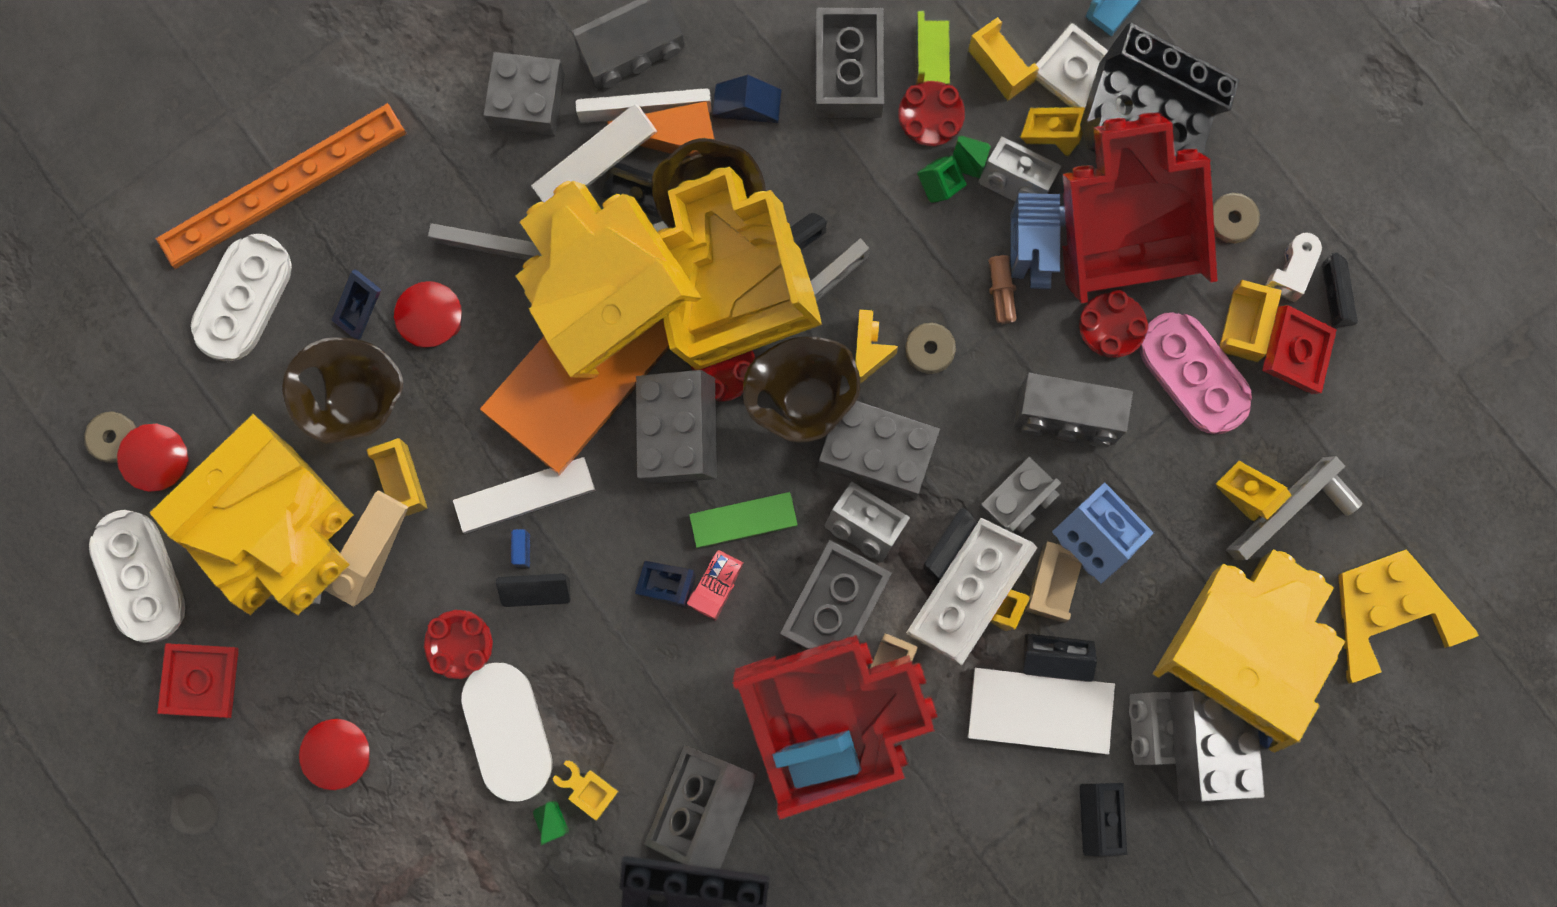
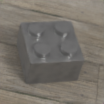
[483,52,565,137]

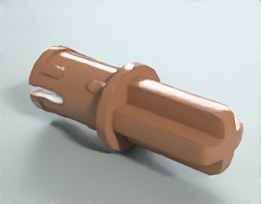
[988,255,1016,324]

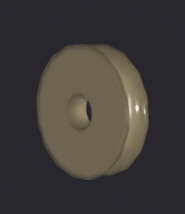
[1213,193,1260,244]
[905,323,956,374]
[84,411,136,463]

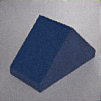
[713,75,781,123]
[635,561,696,609]

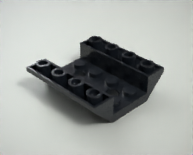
[1080,23,1240,174]
[619,856,770,907]

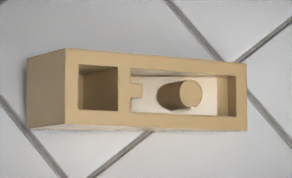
[324,490,408,607]

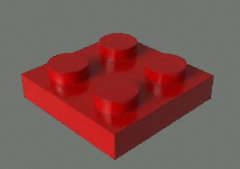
[1262,305,1337,394]
[157,643,239,718]

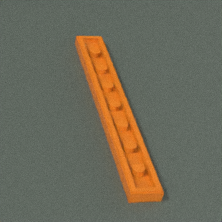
[156,103,407,269]

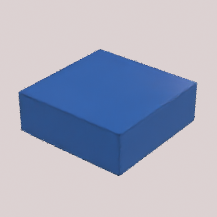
[511,529,530,568]

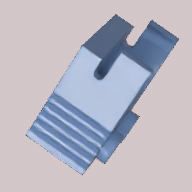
[1010,193,1065,289]
[1052,482,1153,584]

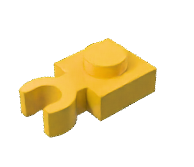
[553,760,619,821]

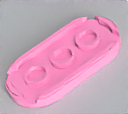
[1140,312,1252,434]

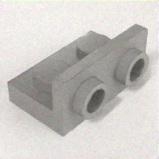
[979,137,1061,201]
[980,457,1061,533]
[824,481,910,562]
[1129,692,1179,765]

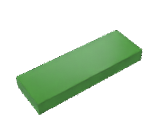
[689,492,798,549]

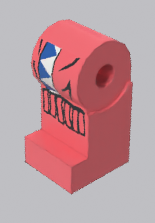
[687,550,744,621]

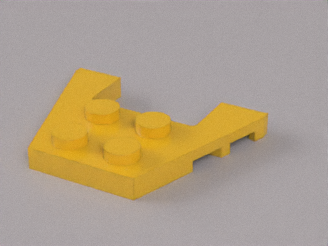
[1338,549,1478,683]

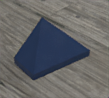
[332,269,381,340]

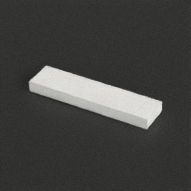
[576,88,712,123]
[531,104,657,202]
[453,457,595,534]

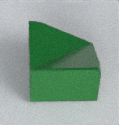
[953,135,991,179]
[917,155,967,203]
[533,801,569,845]

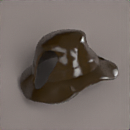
[652,138,766,228]
[743,336,860,442]
[282,337,403,443]

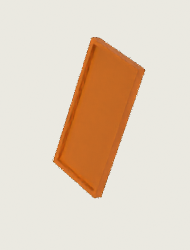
[480,319,669,476]

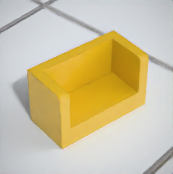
[968,17,1039,101]
[1219,280,1282,362]
[367,438,428,516]

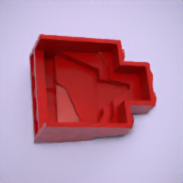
[1062,113,1218,303]
[733,635,938,819]

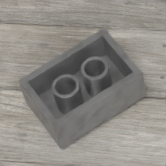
[816,8,884,118]
[636,370,717,484]
[1014,373,1133,447]
[819,401,940,500]
[780,540,892,650]
[1170,691,1264,801]

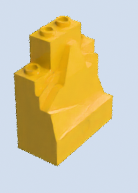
[658,166,822,370]
[515,181,702,378]
[150,414,353,615]
[1153,549,1345,753]

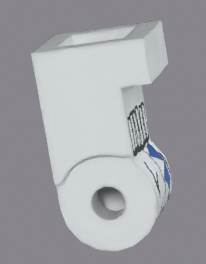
[1265,233,1322,302]

